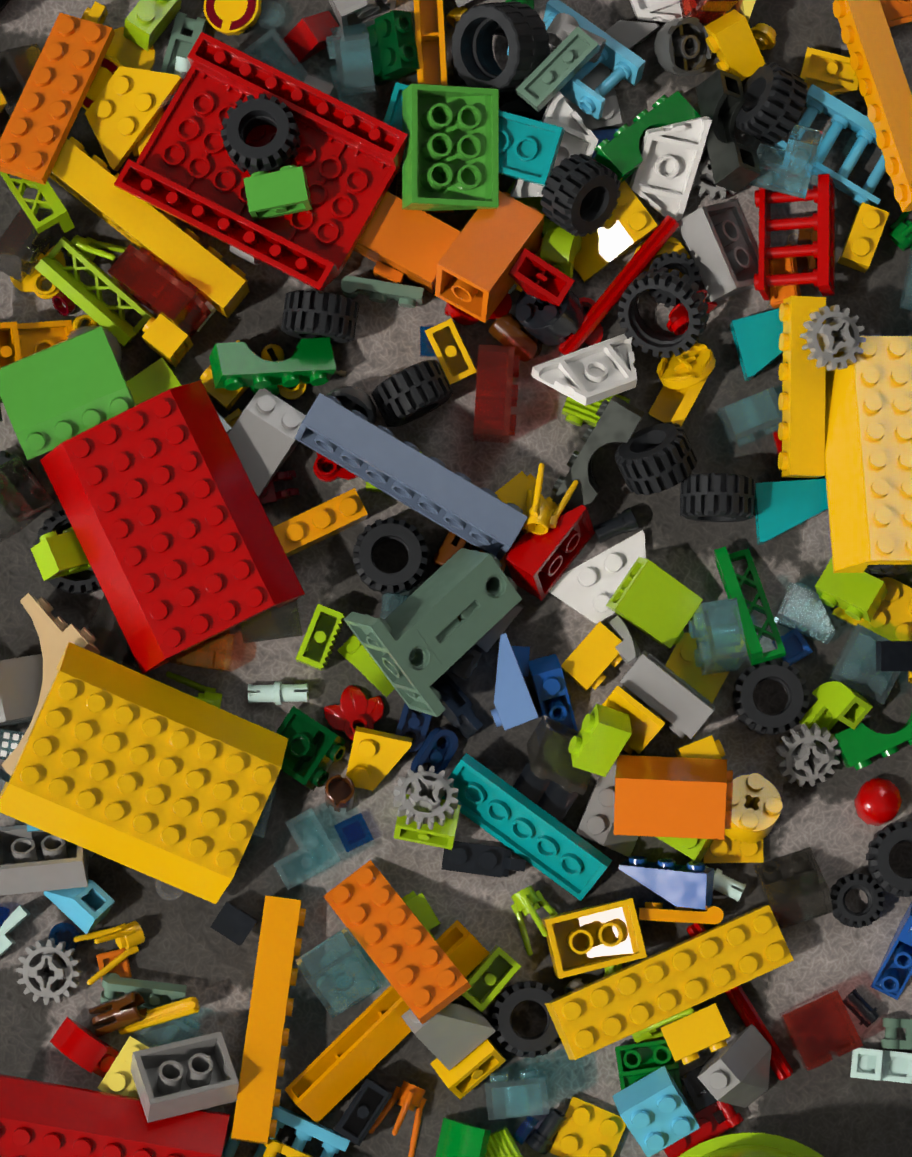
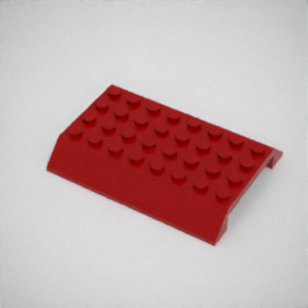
[114,32,409,291]
[40,380,306,675]
[0,1074,230,1157]

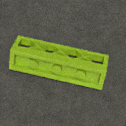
[0,172,75,234]
[34,237,153,346]

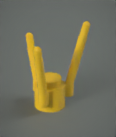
[524,463,579,535]
[73,920,145,985]

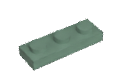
[516,26,600,112]

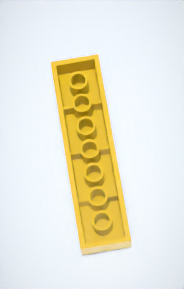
[49,136,250,318]
[545,905,794,1060]

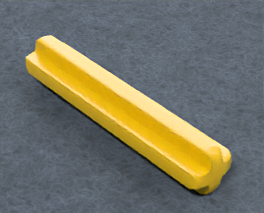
[118,997,200,1035]

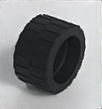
[451,1,550,93]

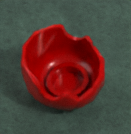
[854,777,902,826]

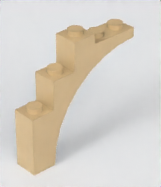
[1,593,100,777]

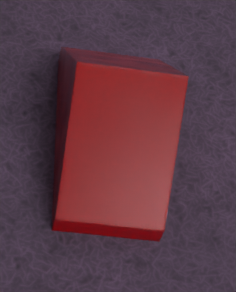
[280,11,345,66]
[508,248,575,306]

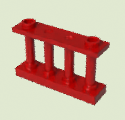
[754,174,835,301]

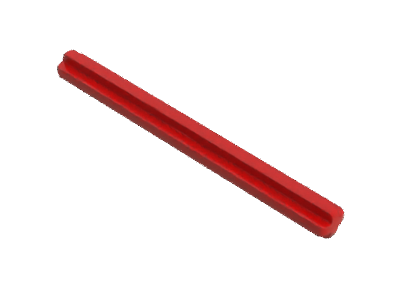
[559,215,679,355]
[687,923,793,1081]

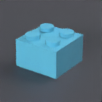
[612,1066,700,1157]

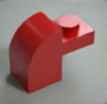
[50,1017,120,1078]

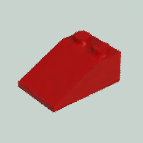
[505,505,595,601]

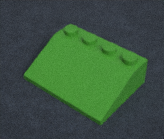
[402,83,499,211]
[0,325,136,460]

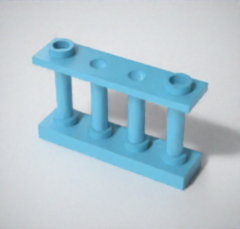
[507,0,646,120]
[772,84,886,207]
[222,1098,350,1157]

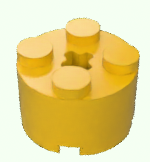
[725,773,783,843]

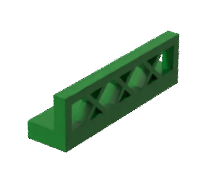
[714,546,786,666]

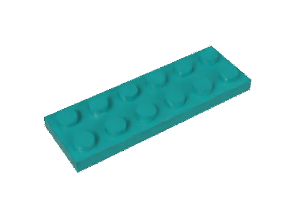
[384,82,565,187]
[442,753,612,901]

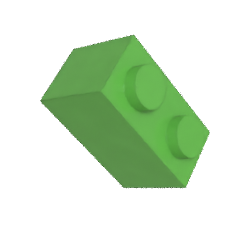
[243,165,312,221]

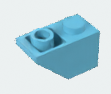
[43,879,115,934]

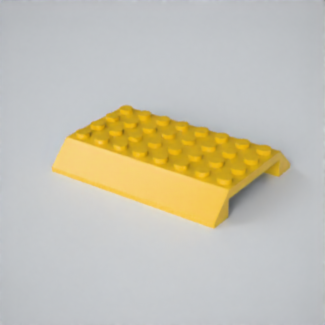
[825,336,912,573]
[0,642,288,904]

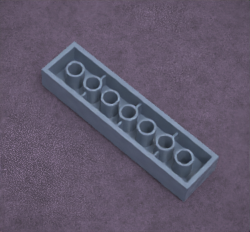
[294,393,528,561]

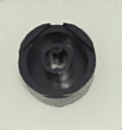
[515,289,585,346]

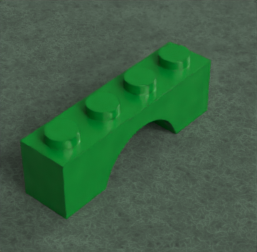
[593,90,701,184]
[209,337,336,391]
[834,712,912,771]

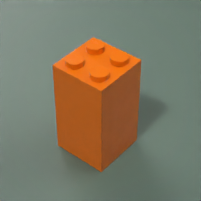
[354,191,461,294]
[435,191,545,323]
[614,755,733,840]

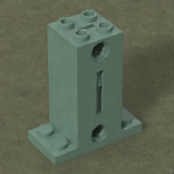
[344,548,522,717]

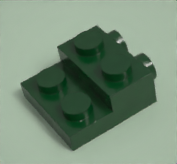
[365,10,420,85]
[275,706,346,791]

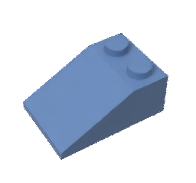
[490,633,539,731]

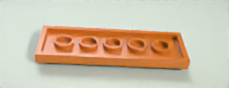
[0,13,115,185]
[323,860,471,1025]

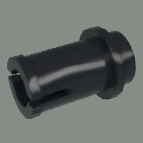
[841,989,880,1028]

